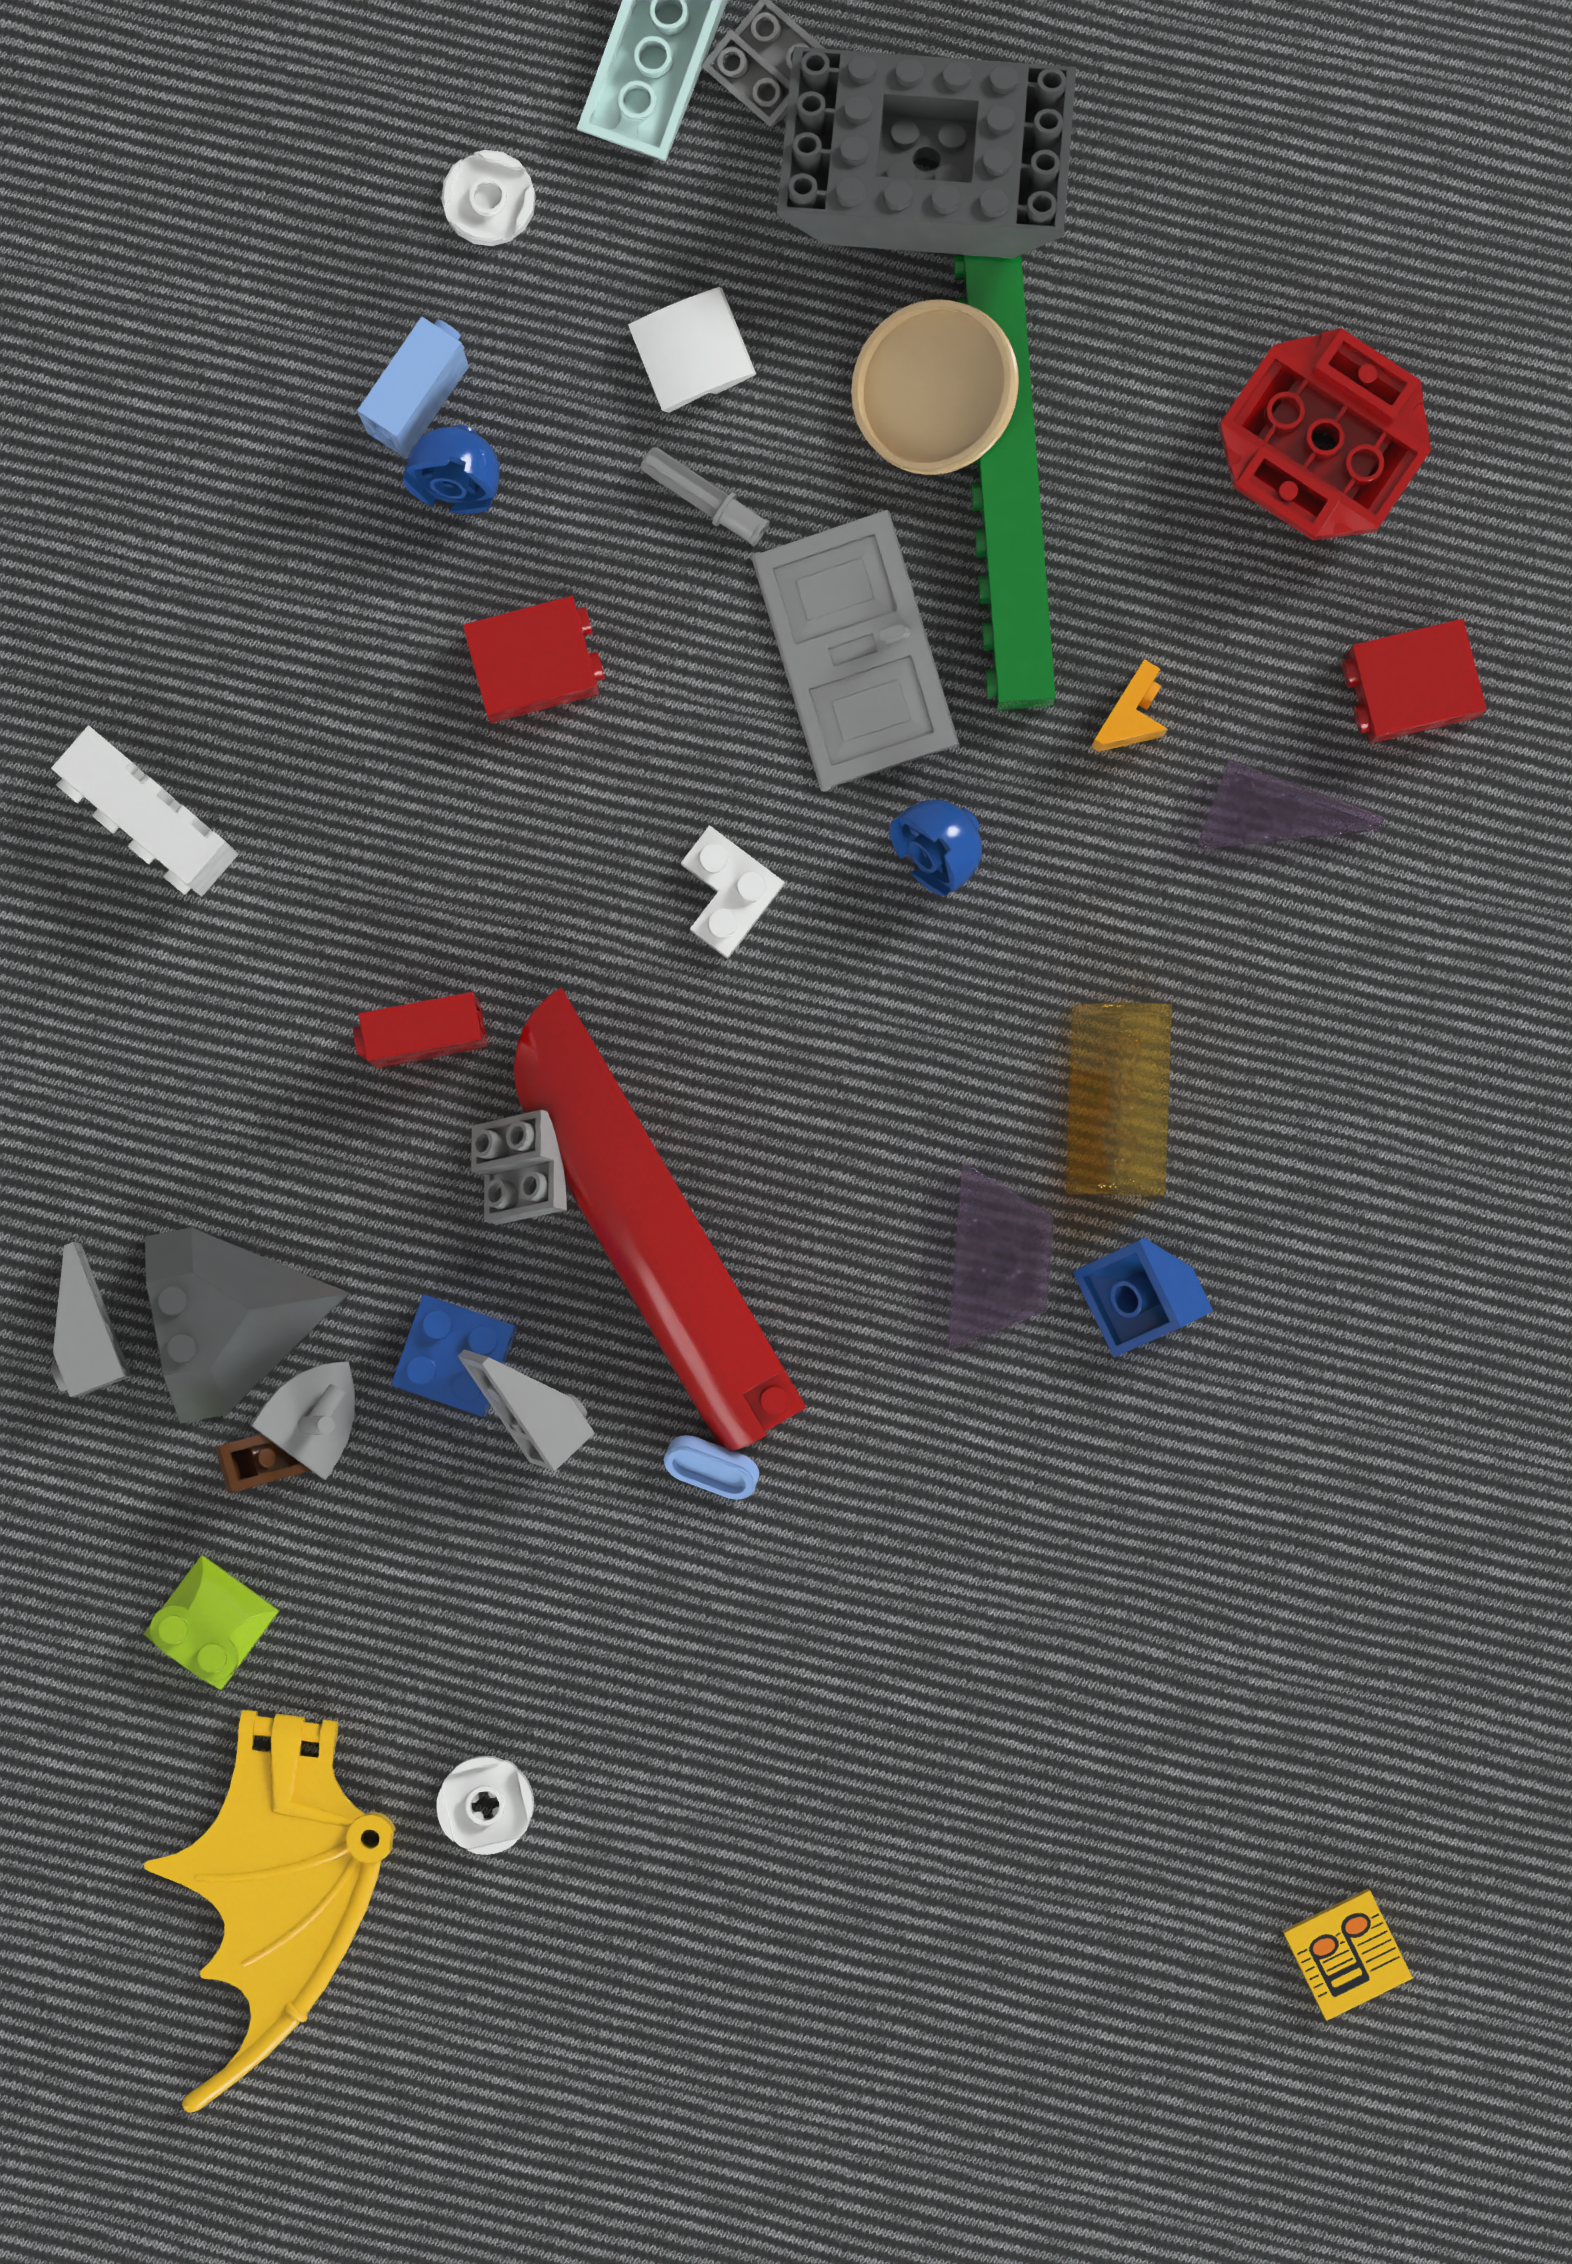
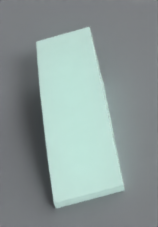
[577,0,728,162]

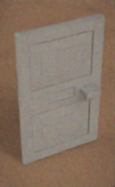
[751,510,959,792]

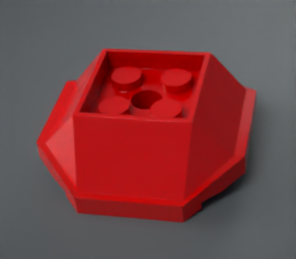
[1218,328,1431,540]

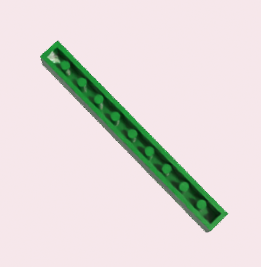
[953,254,1056,710]

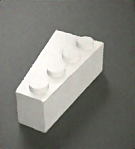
[51,725,239,897]

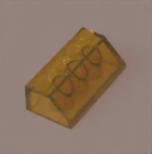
[1065,1002,1172,1198]

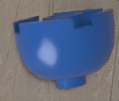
[403,425,500,514]
[889,799,982,896]

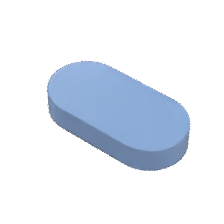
[664,1435,759,1500]

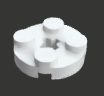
[437,1756,534,1855]

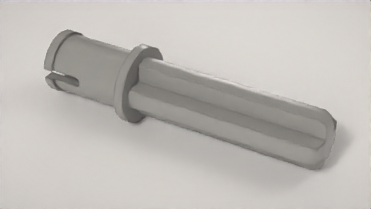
[640,447,770,547]

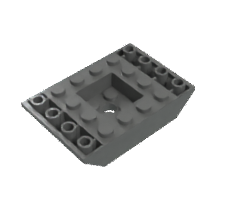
[777,47,1076,258]

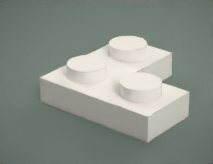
[681,825,785,959]

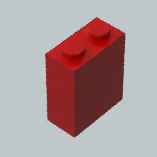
[463,595,605,724]
[1342,618,1487,744]
[353,992,488,1068]

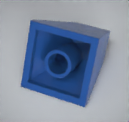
[1073,1238,1213,1357]

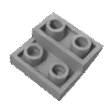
[701,0,826,128]
[471,1110,567,1225]

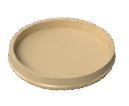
[851,299,1019,475]

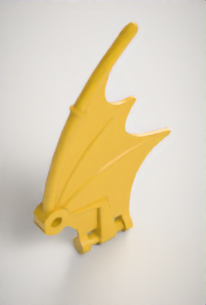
[144,1709,396,2113]

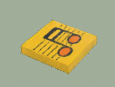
[1282,1889,1413,2021]

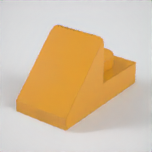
[1091,659,1168,752]

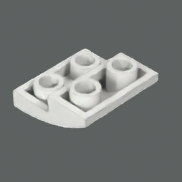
[628,287,756,413]

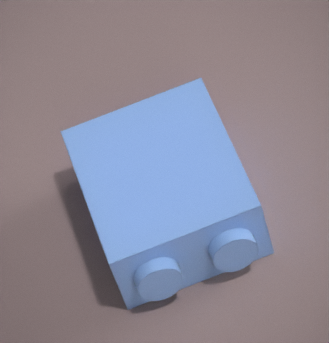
[357,317,469,459]

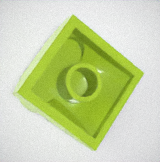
[144,1555,280,1690]

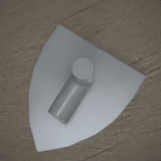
[250,1361,355,1480]

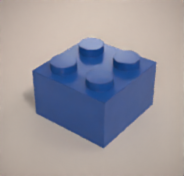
[391,1294,518,1417]

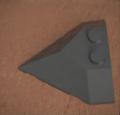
[145,1227,350,1424]

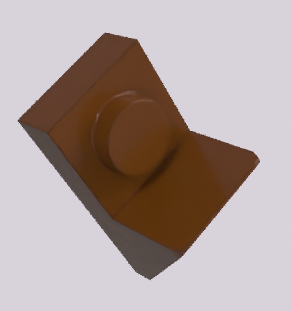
[215,1434,311,1494]

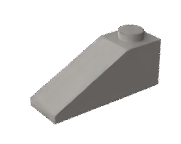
[51,1242,132,1397]
[458,1349,594,1471]

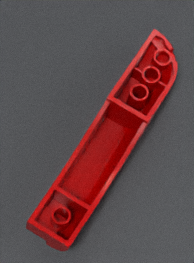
[514,987,807,1452]

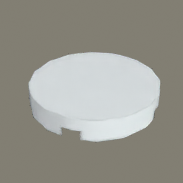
[441,150,536,246]

